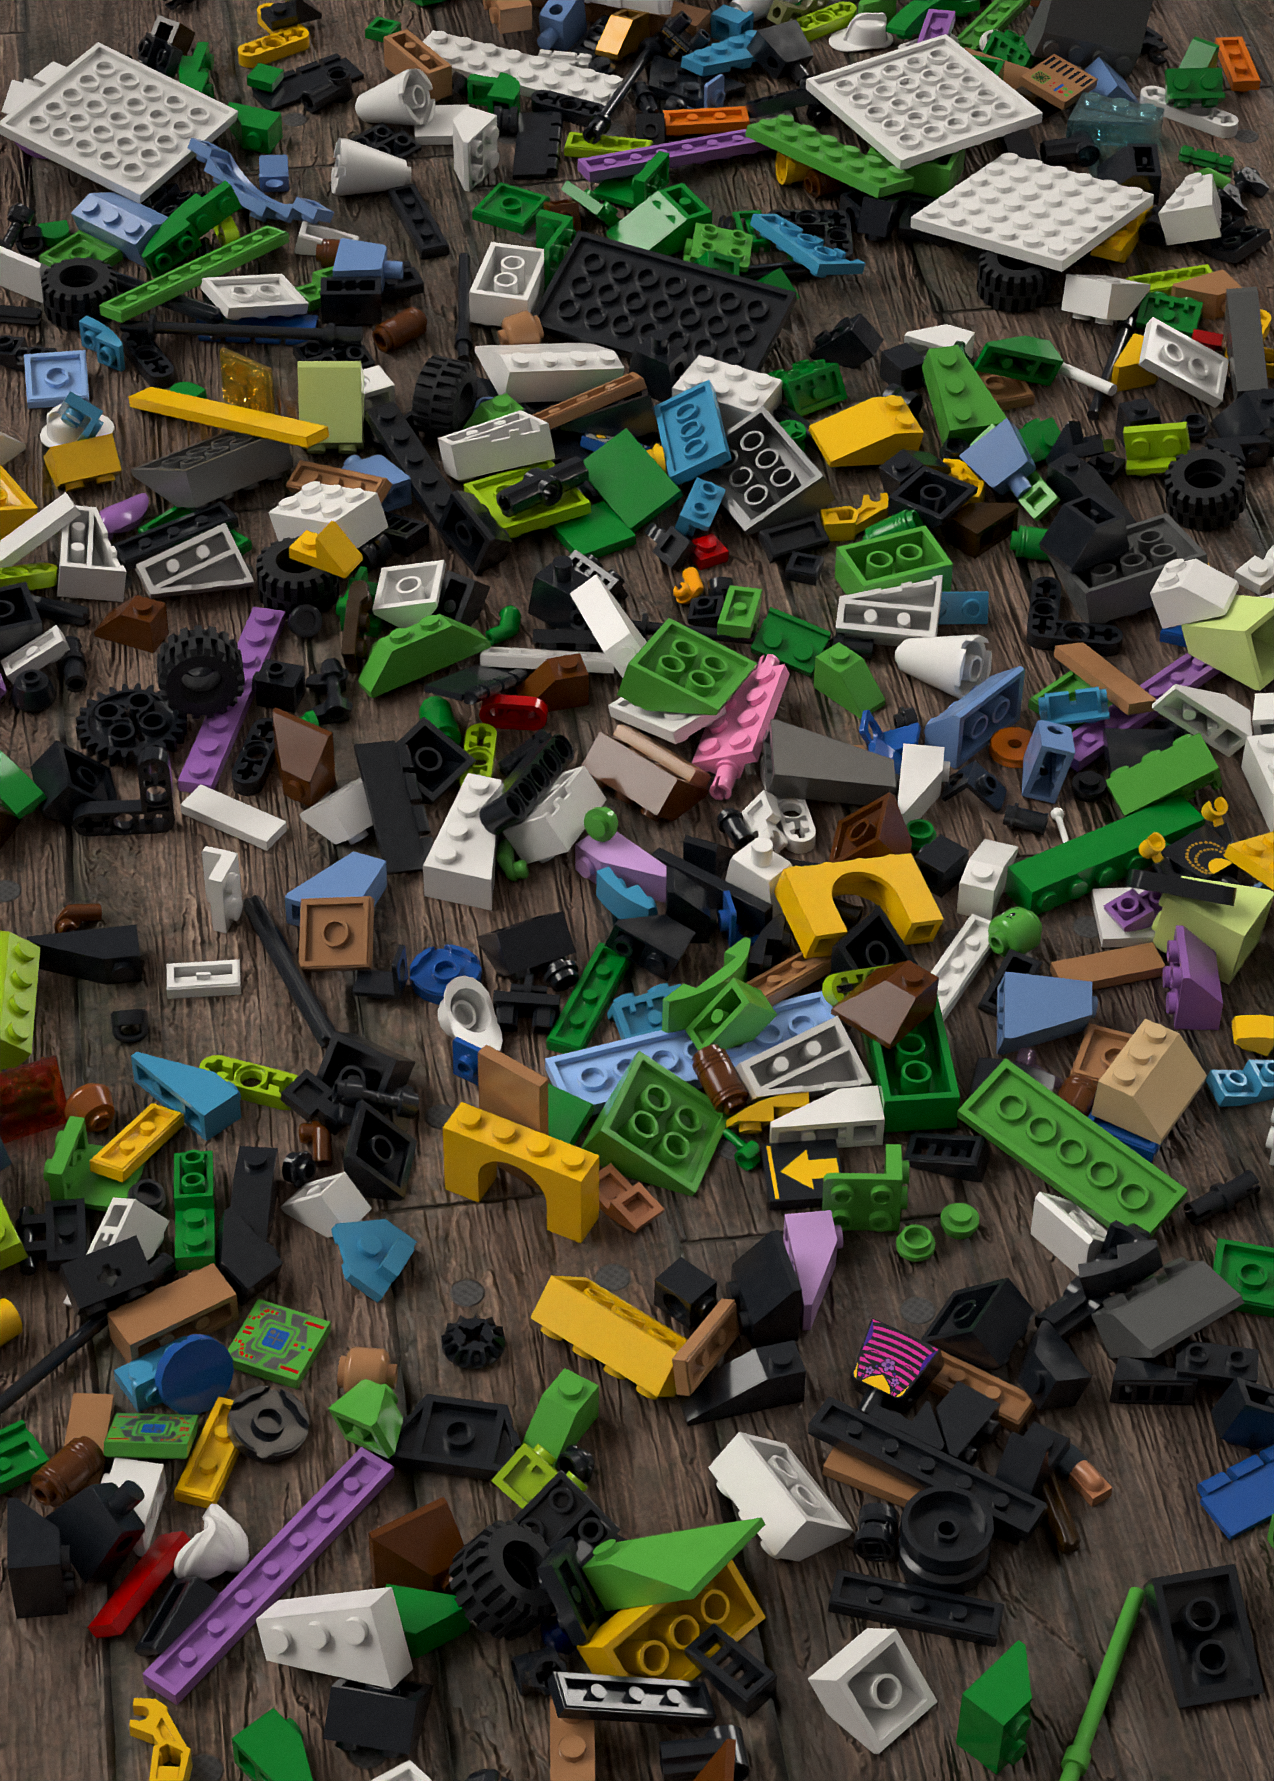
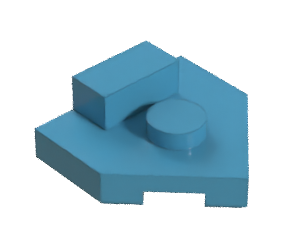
[331,1219,417,1303]

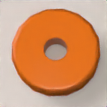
[989,727,1032,768]

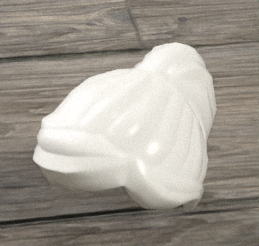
[172,1504,250,1582]

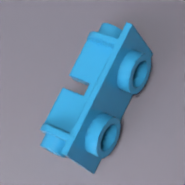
[938,591,989,624]
[1038,686,1110,725]

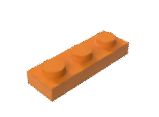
[1215,36,1261,92]
[663,106,750,136]

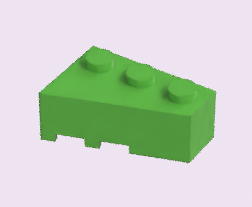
[922,345,1007,446]
[1105,732,1223,818]

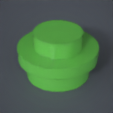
[584,807,618,842]
[940,1203,979,1240]
[896,1224,935,1262]

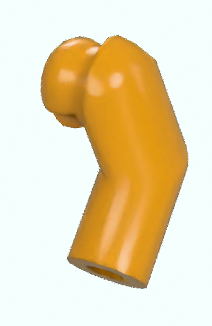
[673,567,704,605]

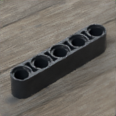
[479,734,575,835]

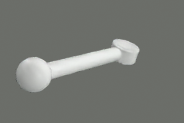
[1051,807,1069,843]

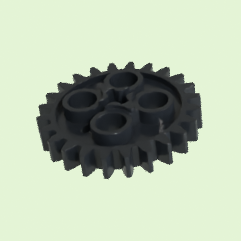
[76,683,188,769]

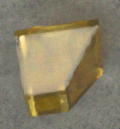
[220,347,275,414]

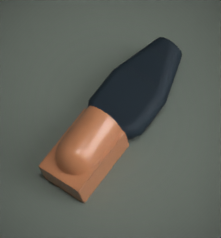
[1056,1443,1112,1507]

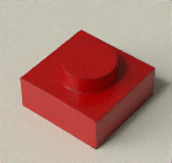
[1192,329,1225,351]
[689,533,729,570]

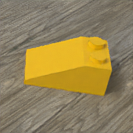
[808,395,924,467]

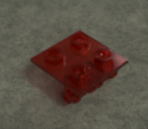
[0,1055,68,1144]

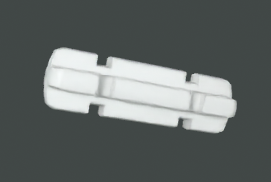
[538,49,592,69]

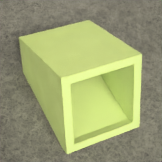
[297,361,364,454]
[1181,595,1274,691]
[1151,876,1274,985]

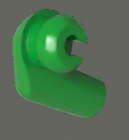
[485,605,522,646]

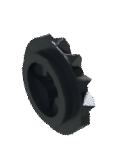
[441,1312,506,1369]

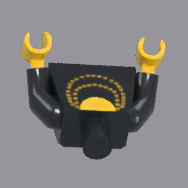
[1139,797,1242,885]

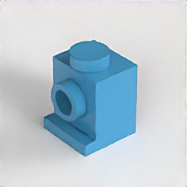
[710,4,754,41]

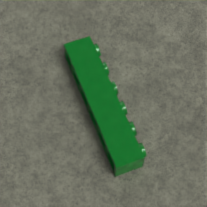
[1005,794,1205,915]

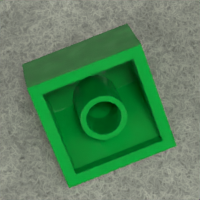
[956,1640,1032,1775]

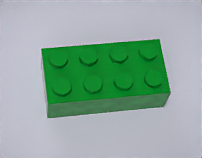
[862,994,960,1132]

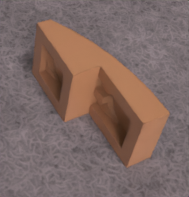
[599,1163,665,1233]

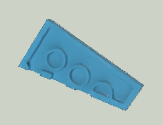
[681,30,757,76]
[750,214,866,278]

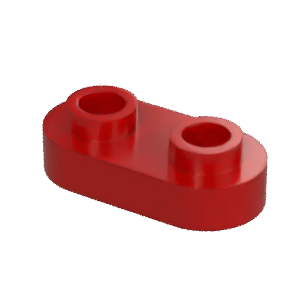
[479,694,548,731]

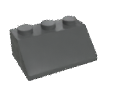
[1091,1257,1244,1358]

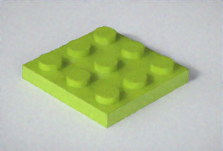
[464,460,591,538]

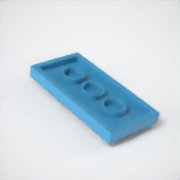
[654,380,732,486]

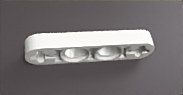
[1139,86,1239,138]
[760,755,816,854]

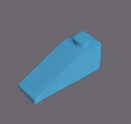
[131,1052,241,1141]

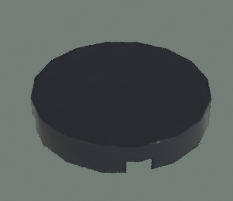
[227,1385,309,1463]

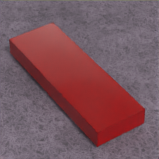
[87,1531,191,1638]

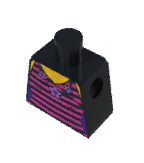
[851,1318,945,1415]

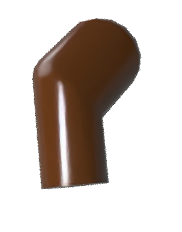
[54,903,102,933]
[299,1120,333,1167]

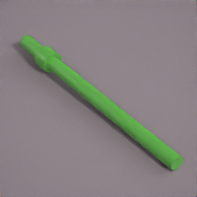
[1059,1587,1145,1781]

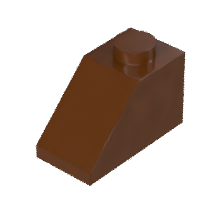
[94,595,169,653]
[515,653,589,712]

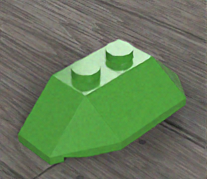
[358,614,491,698]

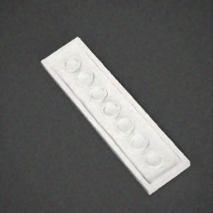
[423,30,631,106]

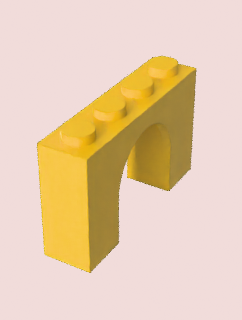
[774,853,944,959]
[443,1102,599,1243]

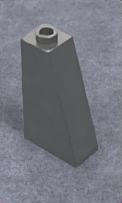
[1224,287,1268,401]
[762,719,900,806]

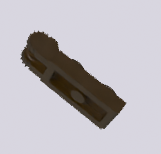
[341,579,374,674]

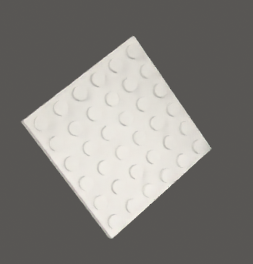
[806,34,1043,170]
[0,42,238,204]
[911,153,1154,272]

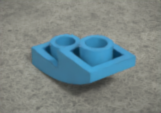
[79,315,125,372]
[596,867,658,919]
[1206,1059,1274,1107]

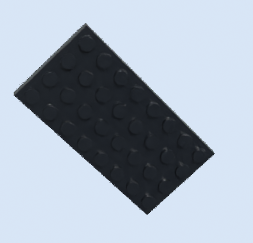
[533,230,797,373]

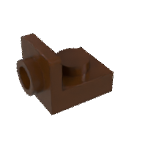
[543,198,581,232]

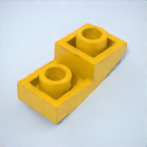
[1231,1015,1274,1056]
[726,1092,809,1134]

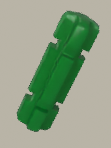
[1178,145,1234,173]

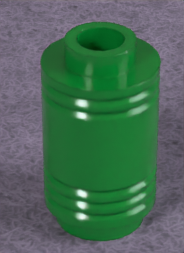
[863,509,924,541]
[1009,525,1051,562]
[419,696,461,745]

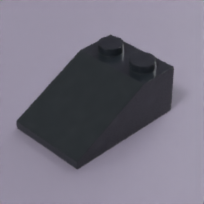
[1143,1564,1264,1709]

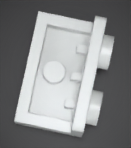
[202,846,243,933]

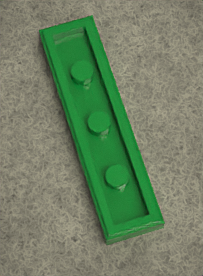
[546,942,632,1054]

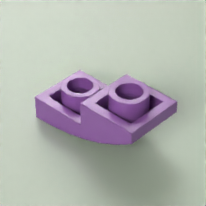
[1103,888,1163,932]

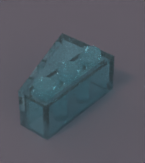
[1066,92,1164,151]

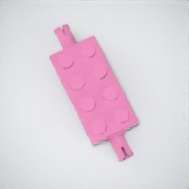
[692,654,790,800]

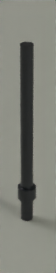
[454,253,473,362]
[1087,307,1139,420]

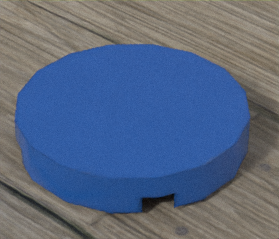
[410,945,482,1005]
[155,1334,234,1415]

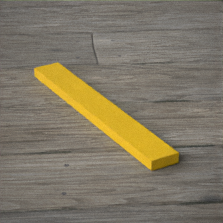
[129,387,329,448]

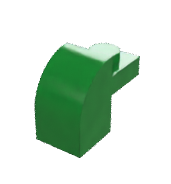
[467,72,521,117]

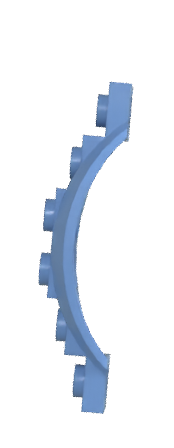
[187,138,334,224]

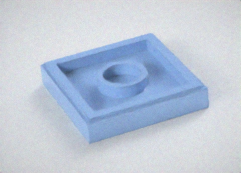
[24,350,90,409]

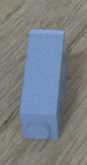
[285,851,387,927]
[996,972,1098,1055]

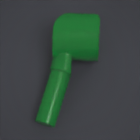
[723,1128,761,1171]

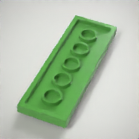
[745,115,915,199]
[957,1058,1188,1238]

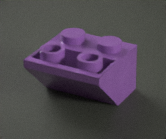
[1163,925,1223,1030]

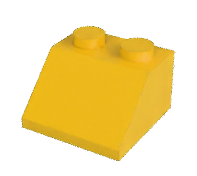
[44,433,122,492]

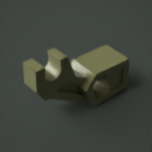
[766,0,829,25]

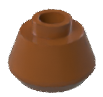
[64,1083,115,1132]

